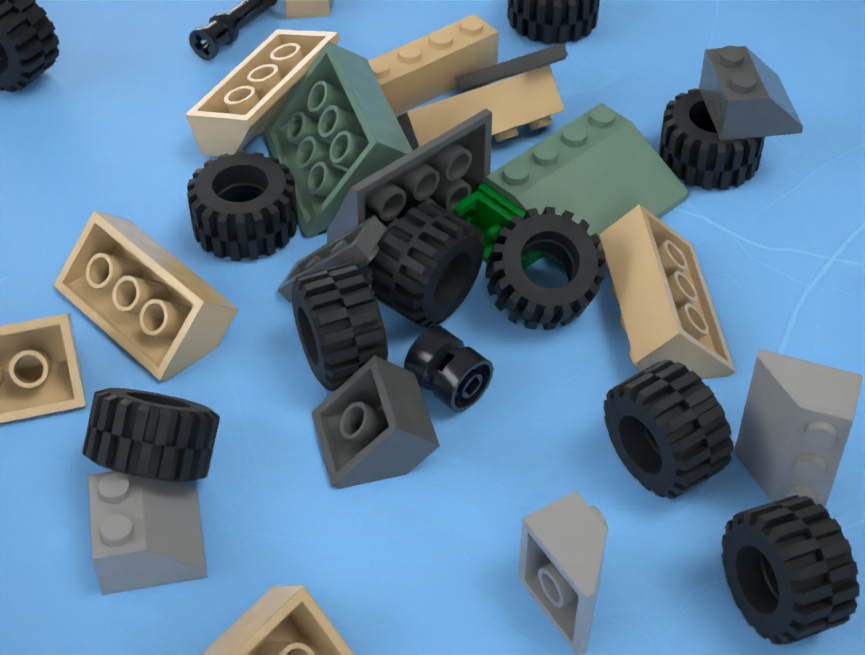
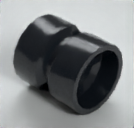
[404,325,494,412]

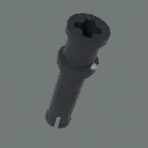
[189,0,278,60]

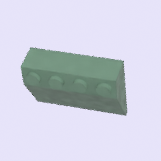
[263,42,413,237]
[486,103,689,271]

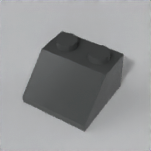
[699,46,803,141]
[312,355,440,489]

